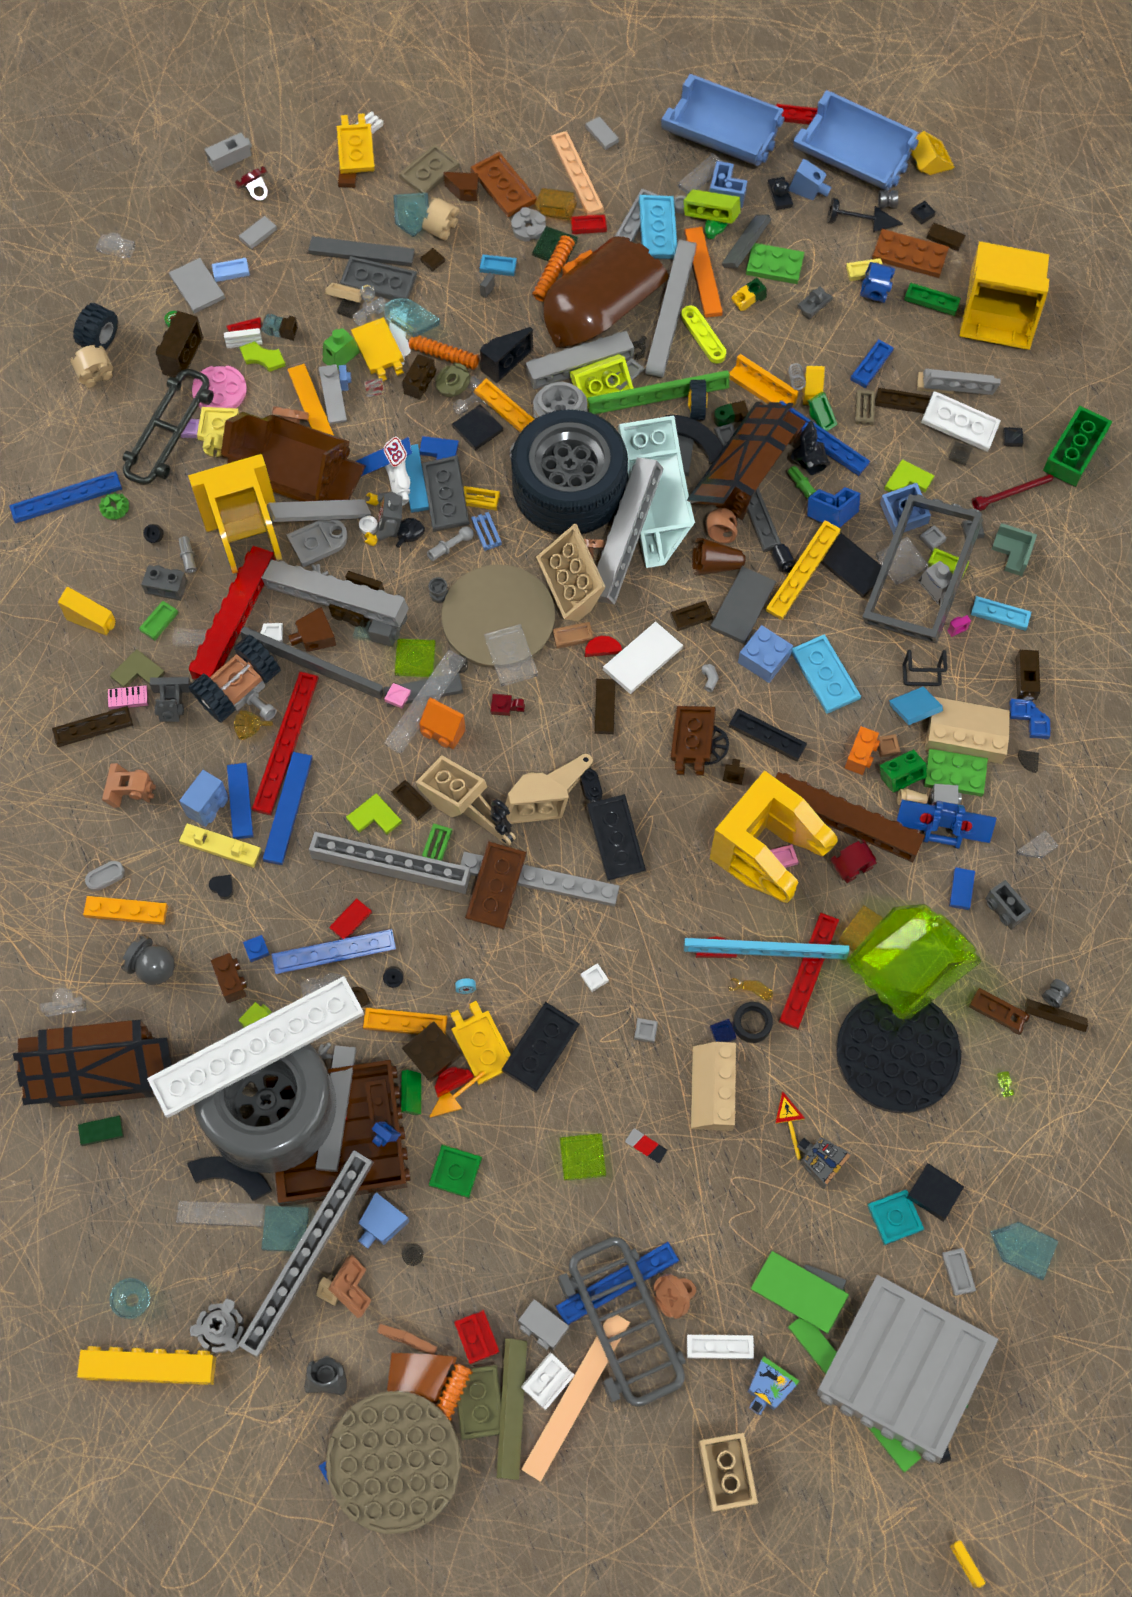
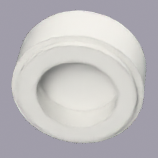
[359,516,378,534]

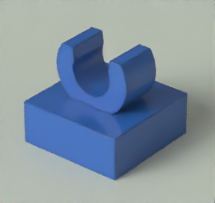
[372,1122,400,1147]

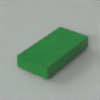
[401,1070,421,1115]

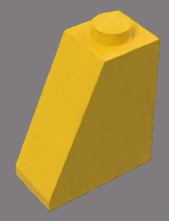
[58,587,116,636]

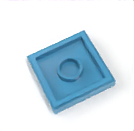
[889,686,943,725]

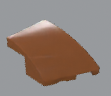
[387,1353,457,1403]

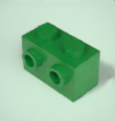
[880,749,927,793]

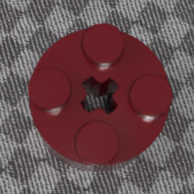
[830,839,877,883]

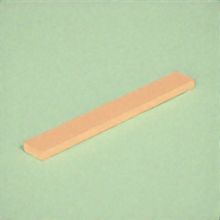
[521,1311,630,1482]

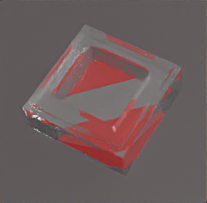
[364,378,384,397]

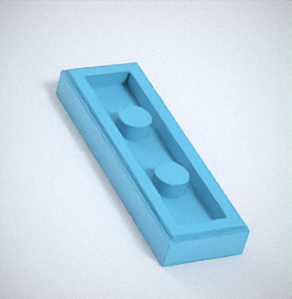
[971,596,1031,631]

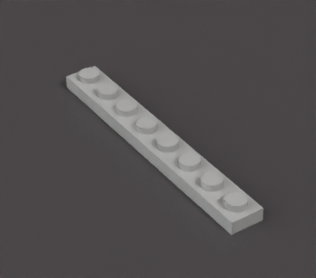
[460,852,620,907]

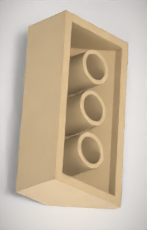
[691,1042,736,1131]

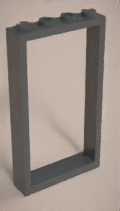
[863,494,983,644]

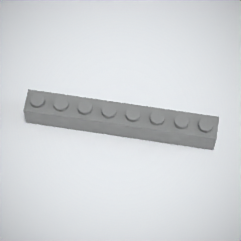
[597,457,664,605]
[262,560,409,627]
[309,832,471,894]

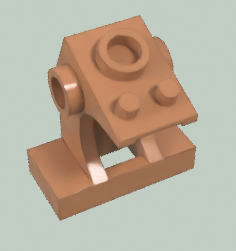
[102,763,156,808]

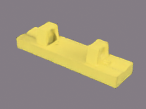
[179,824,261,868]

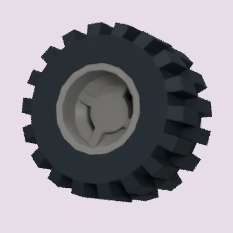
[73,303,118,349]

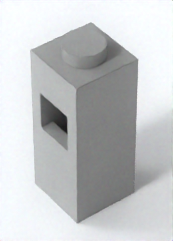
[205,133,252,172]

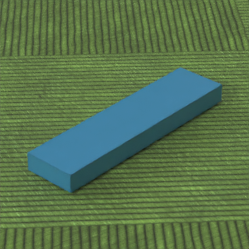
[405,444,429,513]

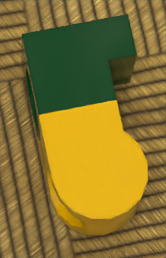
[731,278,767,311]

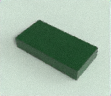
[78,1115,124,1146]

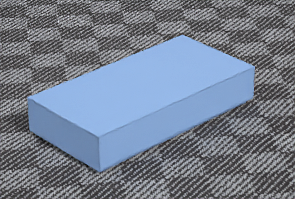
[212,258,250,282]

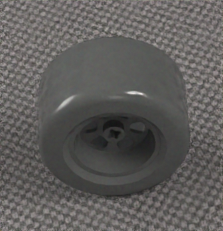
[194,1034,336,1173]

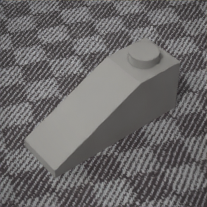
[319,364,347,425]

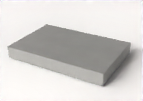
[169,258,225,313]

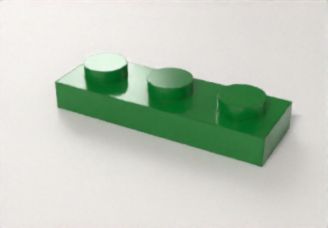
[904,282,961,316]

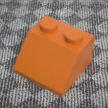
[419,697,466,749]

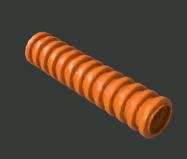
[532,235,575,302]
[409,334,479,370]
[436,1363,473,1421]

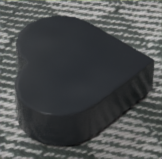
[208,875,233,899]

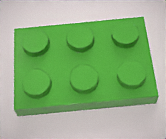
[746,243,804,284]
[924,749,988,797]

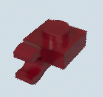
[490,694,525,716]

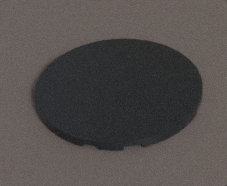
[836,991,961,1113]

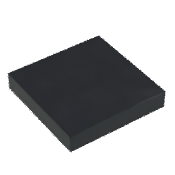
[452,404,503,451]
[907,1163,964,1222]

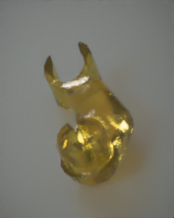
[728,978,774,1001]

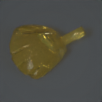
[234,710,273,740]

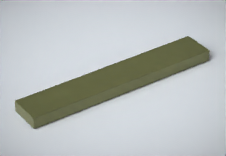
[497,1339,527,1480]

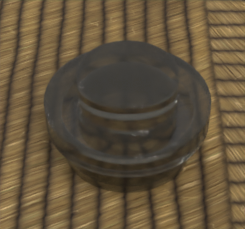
[402,1244,424,1266]

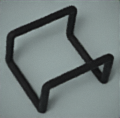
[903,649,948,686]

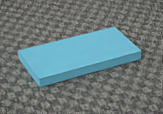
[639,195,677,259]
[791,634,861,714]

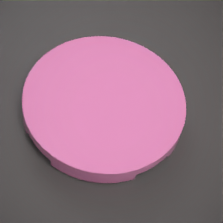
[192,365,247,409]

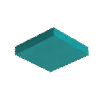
[867,1189,924,1246]

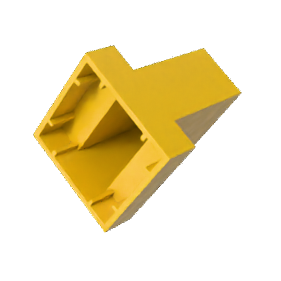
[959,241,1049,350]

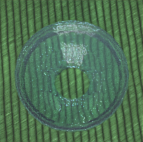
[109,1278,150,1319]

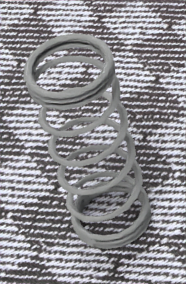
[788,363,806,390]

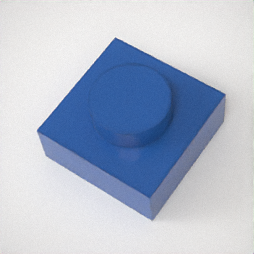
[243,935,270,962]

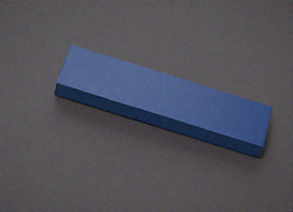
[227,763,254,840]

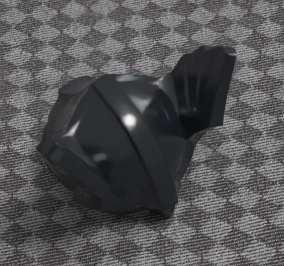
[791,421,830,475]

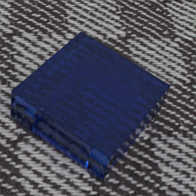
[709,1019,737,1042]

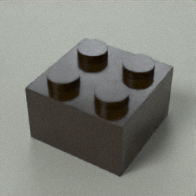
[402,1021,462,1082]

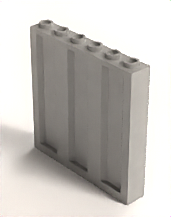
[817,1275,998,1463]

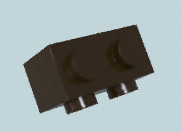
[402,354,437,400]

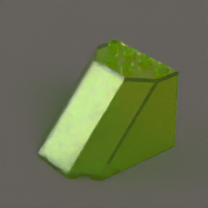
[846,904,981,1020]

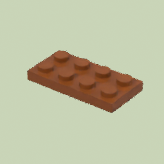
[471,152,537,217]
[872,229,949,278]

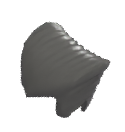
[304,1355,346,1396]

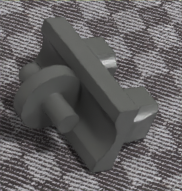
[798,286,833,320]

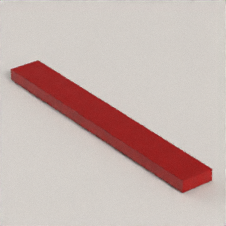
[252,671,319,816]

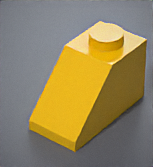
[802,366,825,405]

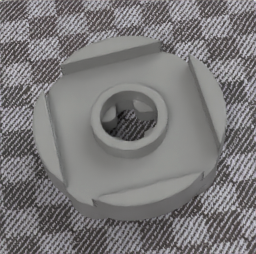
[511,207,546,242]

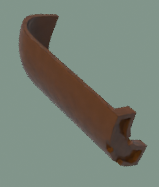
[544,236,669,348]

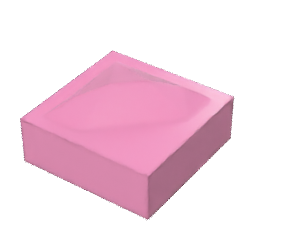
[385,683,411,709]

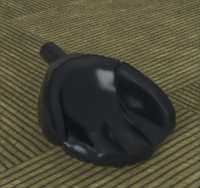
[396,518,425,548]

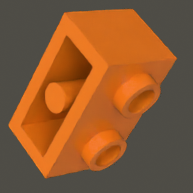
[845,726,880,775]

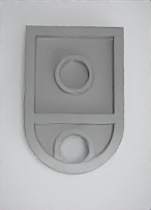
[287,519,348,567]

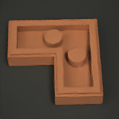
[328,1255,371,1318]
[377,1324,437,1355]

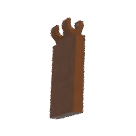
[671,706,716,776]

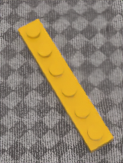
[766,521,841,620]

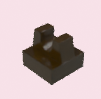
[723,758,745,785]

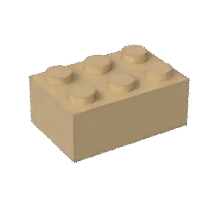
[698,1433,758,1513]

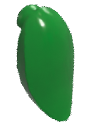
[705,220,728,239]

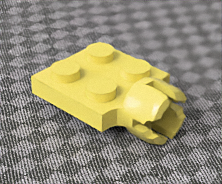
[197,407,239,457]

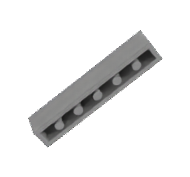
[526,331,634,390]

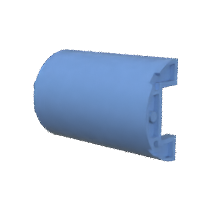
[661,74,784,166]
[793,90,919,191]

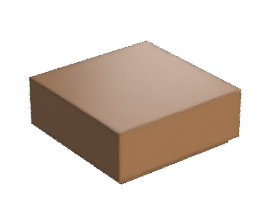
[877,734,901,758]

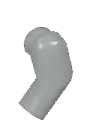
[702,664,719,692]

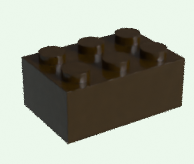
[156,311,203,378]

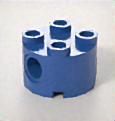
[860,262,895,303]

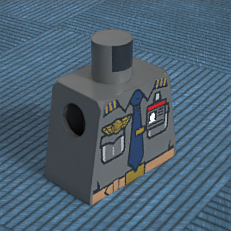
[797,1137,851,1189]

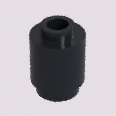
[772,544,796,573]

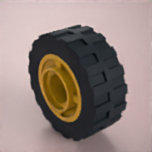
[688,380,707,420]

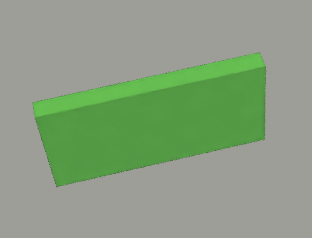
[751,1251,849,1334]

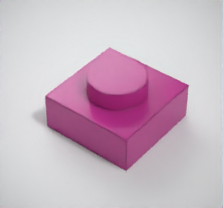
[948,615,971,637]

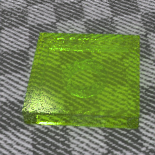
[394,639,436,677]
[560,1133,606,1181]

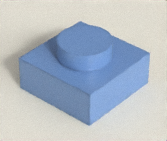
[339,365,352,391]

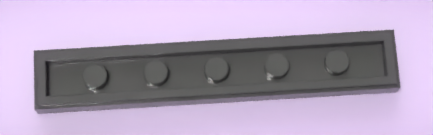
[308,236,415,267]

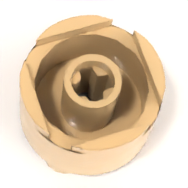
[422,198,459,241]
[71,345,113,388]

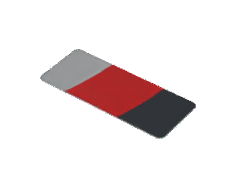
[625,1129,667,1163]

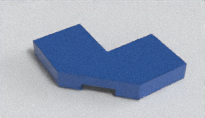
[1010,699,1051,739]

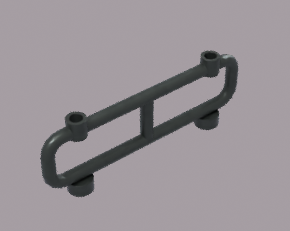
[123,369,214,485]

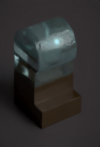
[261,314,298,341]

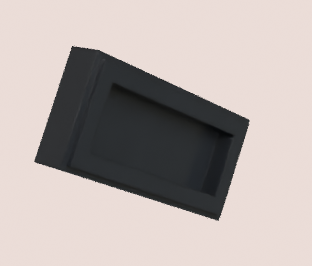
[767,177,793,210]

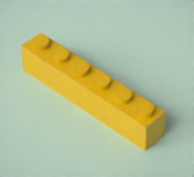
[77,1346,216,1385]

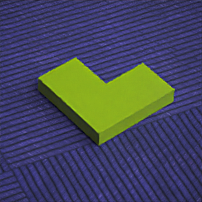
[884,459,934,492]
[346,793,402,835]

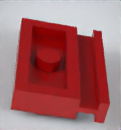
[454,1310,500,1365]

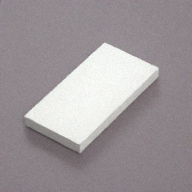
[921,391,1001,452]
[603,622,683,694]

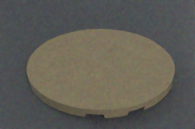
[441,565,555,669]
[326,1391,461,1534]

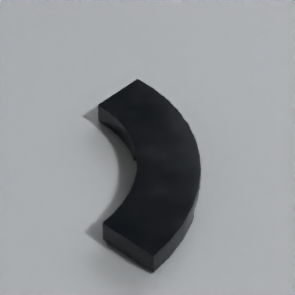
[665,415,724,465]
[187,1156,272,1201]

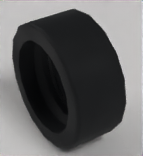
[733,1002,773,1043]

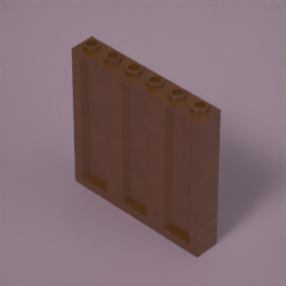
[266,1060,411,1207]

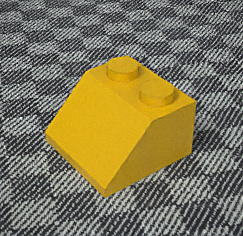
[911,131,955,175]

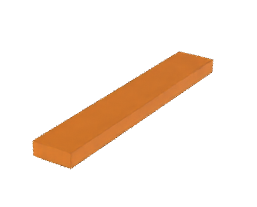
[685,227,723,318]

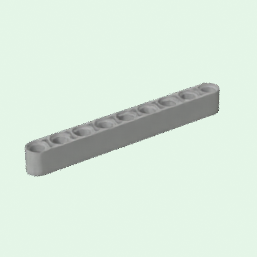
[645,240,697,378]

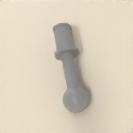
[427,526,474,561]

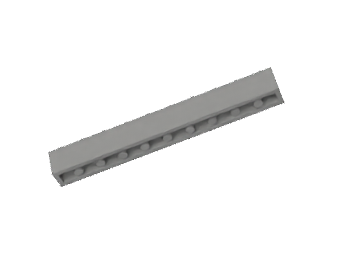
[238,1150,374,1357]

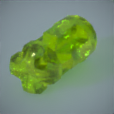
[997,1071,1014,1097]

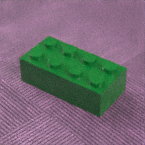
[1043,405,1113,487]

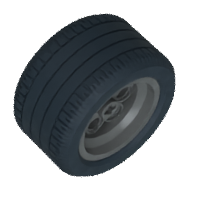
[511,409,628,535]

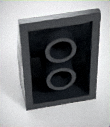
[480,327,533,383]

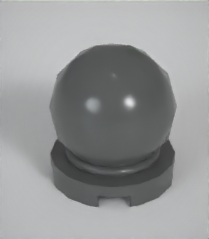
[121,935,175,985]

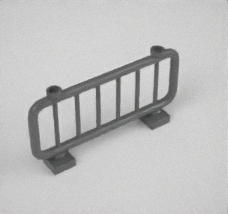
[557,1237,686,1407]

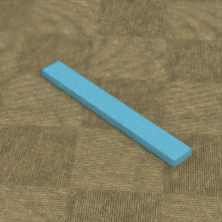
[684,938,849,959]

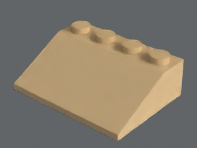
[536,524,605,621]
[925,697,1010,764]

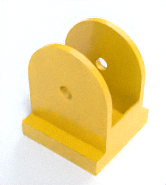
[188,454,282,574]

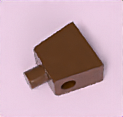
[288,607,336,652]

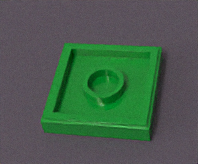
[429,1145,482,1199]

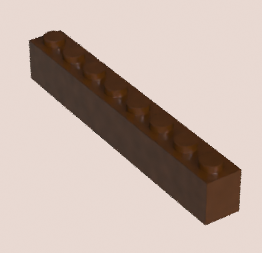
[775,772,925,863]

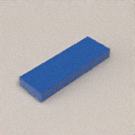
[850,339,894,388]

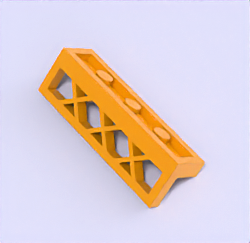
[729,354,799,408]

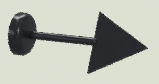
[827,198,903,233]

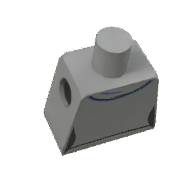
[918,561,953,607]

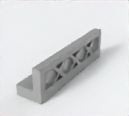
[923,369,1001,395]

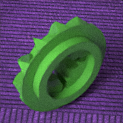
[99,492,129,520]

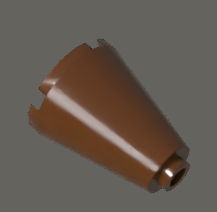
[692,538,746,576]

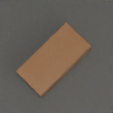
[553,622,594,649]

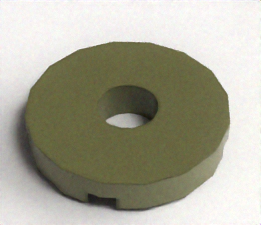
[436,363,471,397]

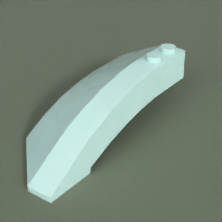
[618,416,695,568]

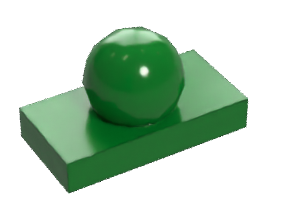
[808,392,838,431]

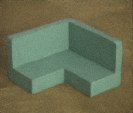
[991,523,1037,576]

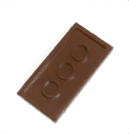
[465,841,527,930]

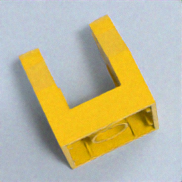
[709,770,838,903]

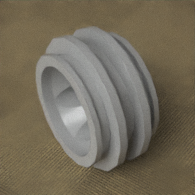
[533,382,587,419]

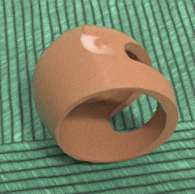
[706,508,737,543]

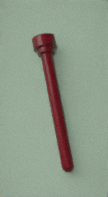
[972,474,1054,511]

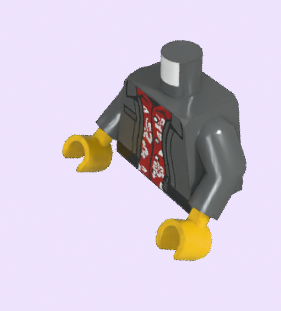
[364,492,402,546]

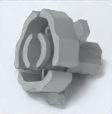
[190,1299,245,1354]

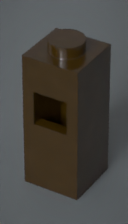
[1016,650,1040,701]

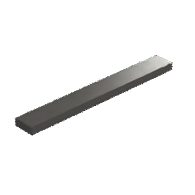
[714,423,781,553]
[240,627,383,699]

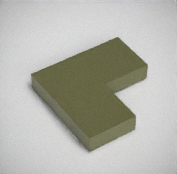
[110,649,165,688]

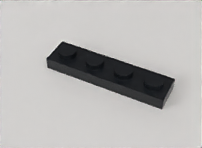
[729,709,807,762]

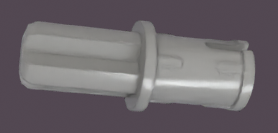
[179,536,197,573]

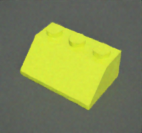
[569,354,634,409]

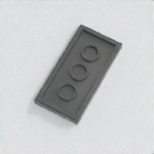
[339,256,417,303]
[422,455,470,532]
[710,566,776,644]

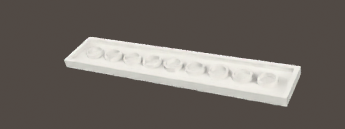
[147,976,364,1118]

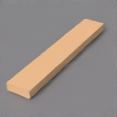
[551,131,604,215]

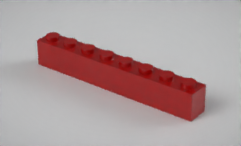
[189,546,276,680]

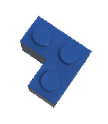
[807,487,861,528]

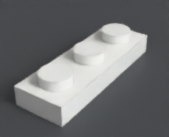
[687,1335,754,1359]

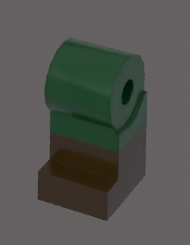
[714,400,749,427]

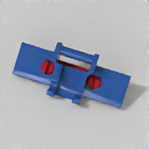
[896,799,997,849]

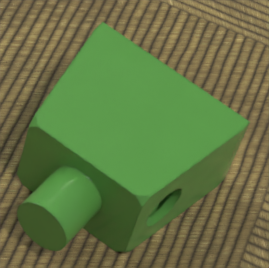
[323,328,360,370]

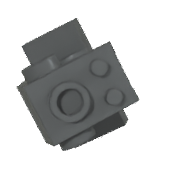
[150,677,191,722]

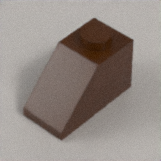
[444,172,479,202]

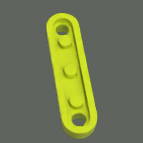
[681,305,726,364]

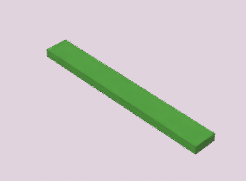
[587,370,729,414]
[787,1318,921,1473]

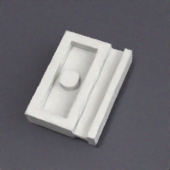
[521,1353,575,1410]

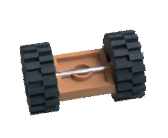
[188,634,281,723]

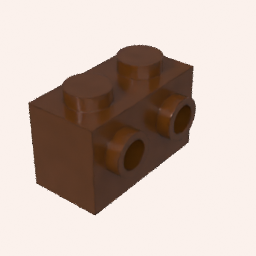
[211,953,247,1004]

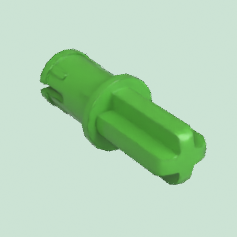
[788,466,816,499]

